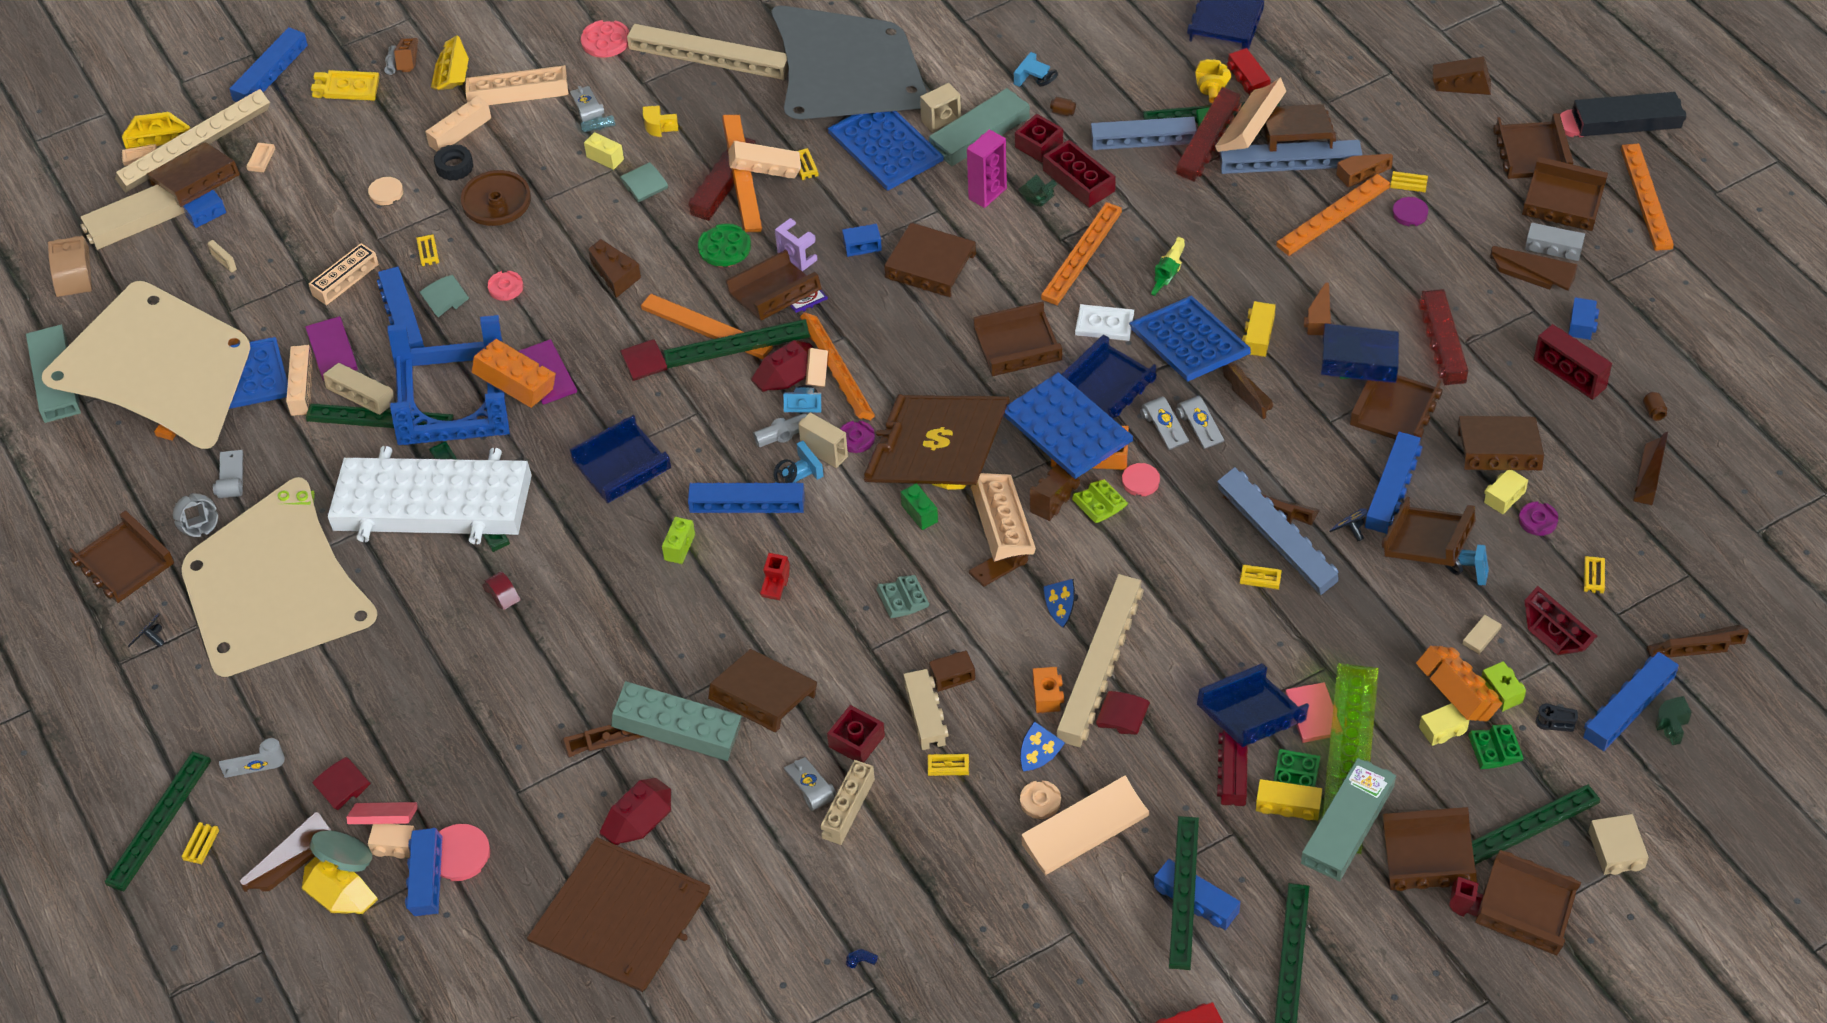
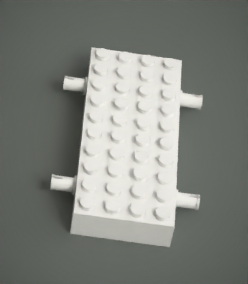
[328,446,532,544]

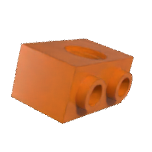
[1033,667,1064,713]

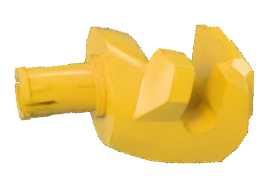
[1195,59,1231,104]

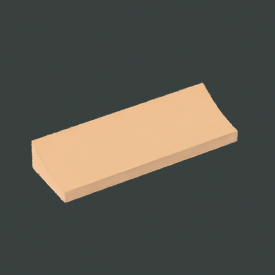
[466,65,569,105]
[1215,77,1286,152]
[971,473,1036,562]
[1022,775,1149,875]

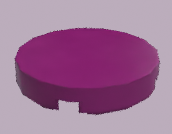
[1393,197,1428,226]
[840,421,875,453]
[1519,502,1558,536]

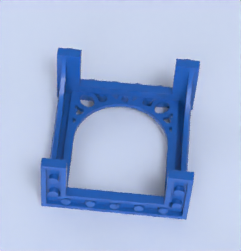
[387,315,510,445]

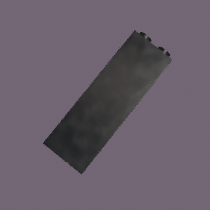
[1572,92,1686,136]

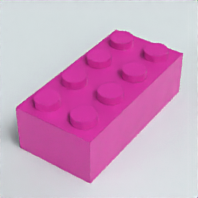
[967,129,1007,208]

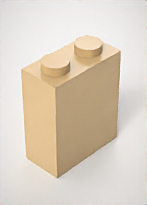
[799,412,848,468]
[1589,814,1649,875]

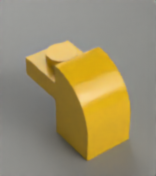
[643,106,679,137]

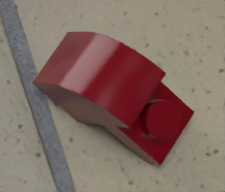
[482,571,520,610]
[1449,876,1483,917]

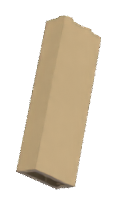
[80,185,185,250]

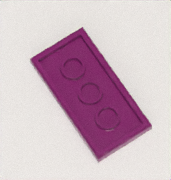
[305,316,358,380]
[518,339,577,405]

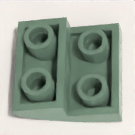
[620,162,668,202]
[420,275,469,317]
[876,575,929,618]

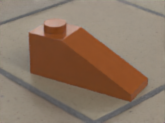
[394,38,418,72]
[1336,154,1393,188]
[1304,283,1331,335]

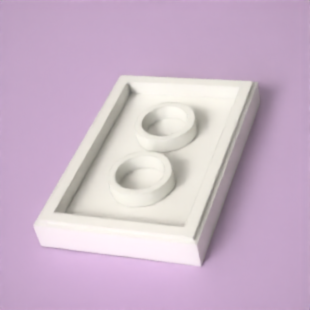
[1075,304,1134,341]

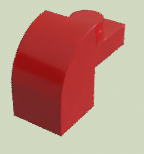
[760,553,790,601]

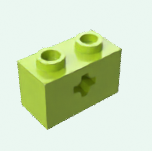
[662,517,695,564]
[1481,661,1526,712]

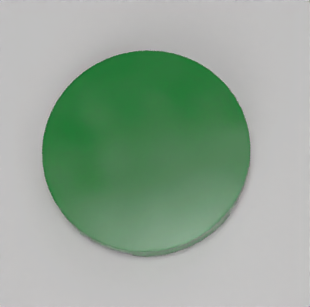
[698,224,751,267]

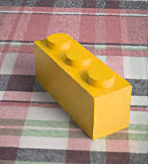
[1242,301,1276,357]
[1256,779,1322,820]

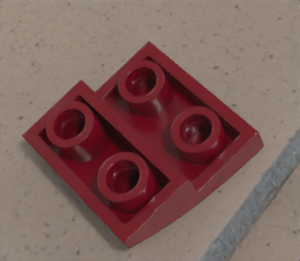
[620,339,667,381]
[1096,691,1150,735]
[312,757,371,810]

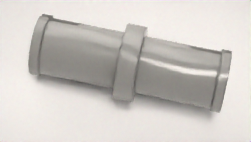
[384,45,397,75]

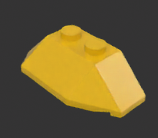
[431,35,469,90]
[122,112,191,149]
[302,857,378,914]

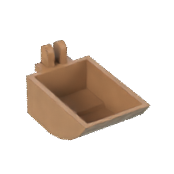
[48,236,92,297]

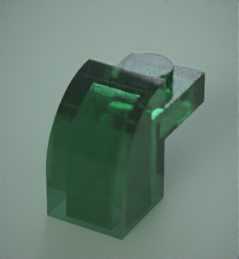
[1018,174,1057,206]
[1656,696,1692,746]

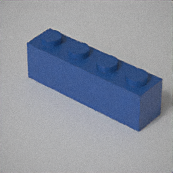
[405,828,443,916]
[1154,859,1241,931]

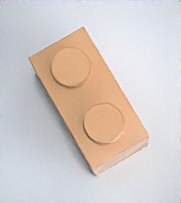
[368,824,415,859]

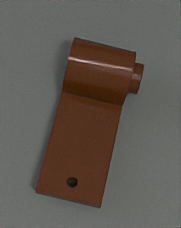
[969,554,1029,587]

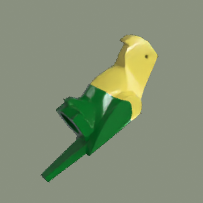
[1151,237,1185,296]

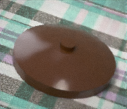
[461,170,531,226]

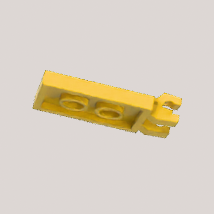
[311,70,379,101]

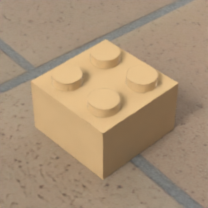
[920,83,961,133]

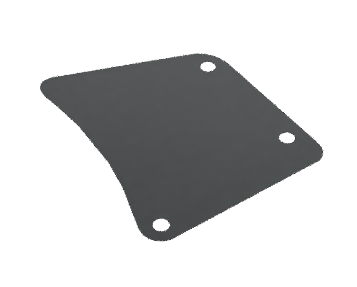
[772,6,927,119]

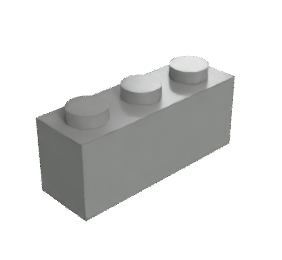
[1525,223,1585,261]

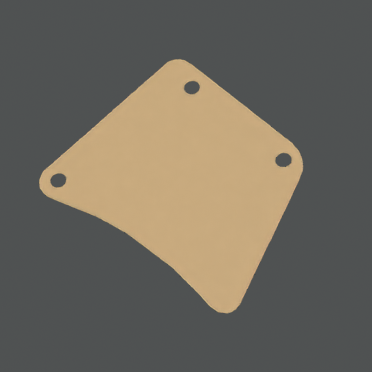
[42,281,250,449]
[182,477,377,677]

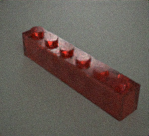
[1176,87,1242,182]
[688,137,756,221]
[1419,289,1468,385]

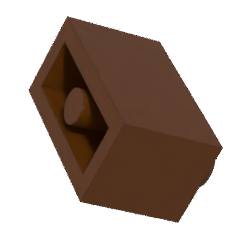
[929,650,975,692]

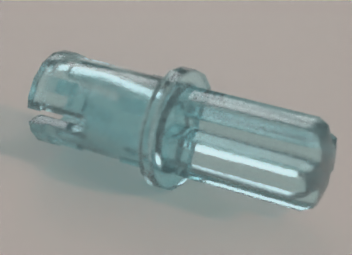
[581,115,615,132]

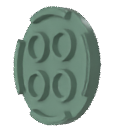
[310,831,372,872]

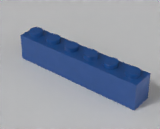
[229,27,308,102]
[377,266,424,348]
[1365,432,1423,534]
[688,482,805,513]
[1583,652,1679,751]

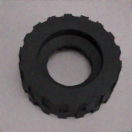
[434,144,474,181]

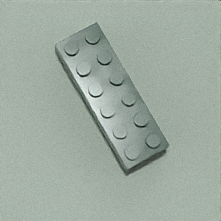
[611,681,742,761]

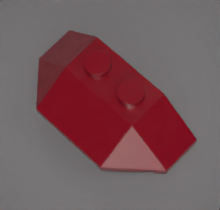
[751,340,814,392]
[1524,586,1598,656]
[599,778,671,845]

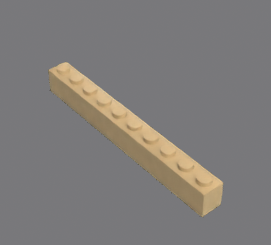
[627,24,789,80]
[115,89,270,193]
[1057,574,1144,747]

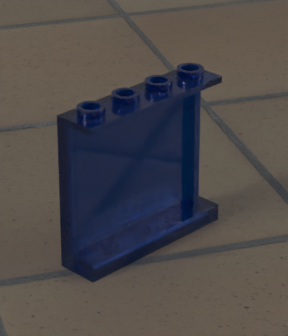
[1187,0,1265,50]
[1321,324,1399,383]
[1061,334,1157,418]
[570,415,671,503]
[1197,663,1309,747]

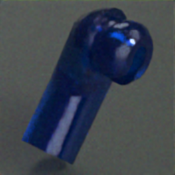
[846,949,878,968]

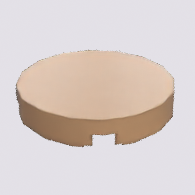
[368,177,403,205]
[1020,781,1061,819]

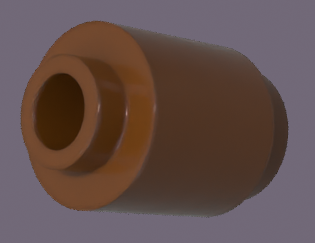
[1050,96,1076,117]
[1643,392,1667,421]

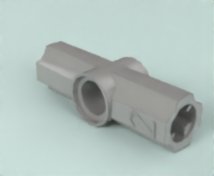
[753,413,807,447]

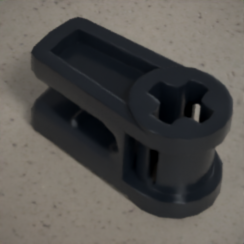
[1535,703,1578,732]

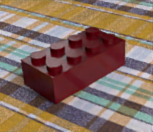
[1043,140,1116,208]
[1534,324,1612,400]

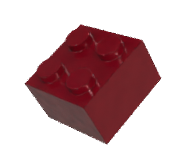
[1015,113,1063,163]
[827,705,885,763]

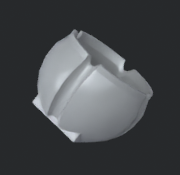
[173,493,218,537]

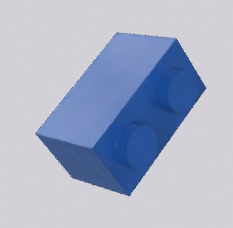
[183,190,226,228]
[842,224,882,257]
[1569,297,1599,340]

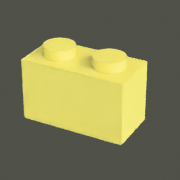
[584,132,624,170]
[1484,470,1528,514]
[1419,703,1469,746]

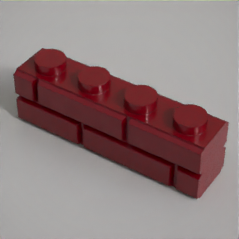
[1217,724,1248,806]

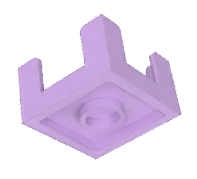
[775,218,817,271]

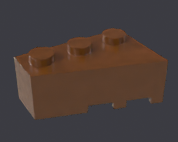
[1432,56,1491,95]
[588,239,641,298]
[1030,464,1080,521]

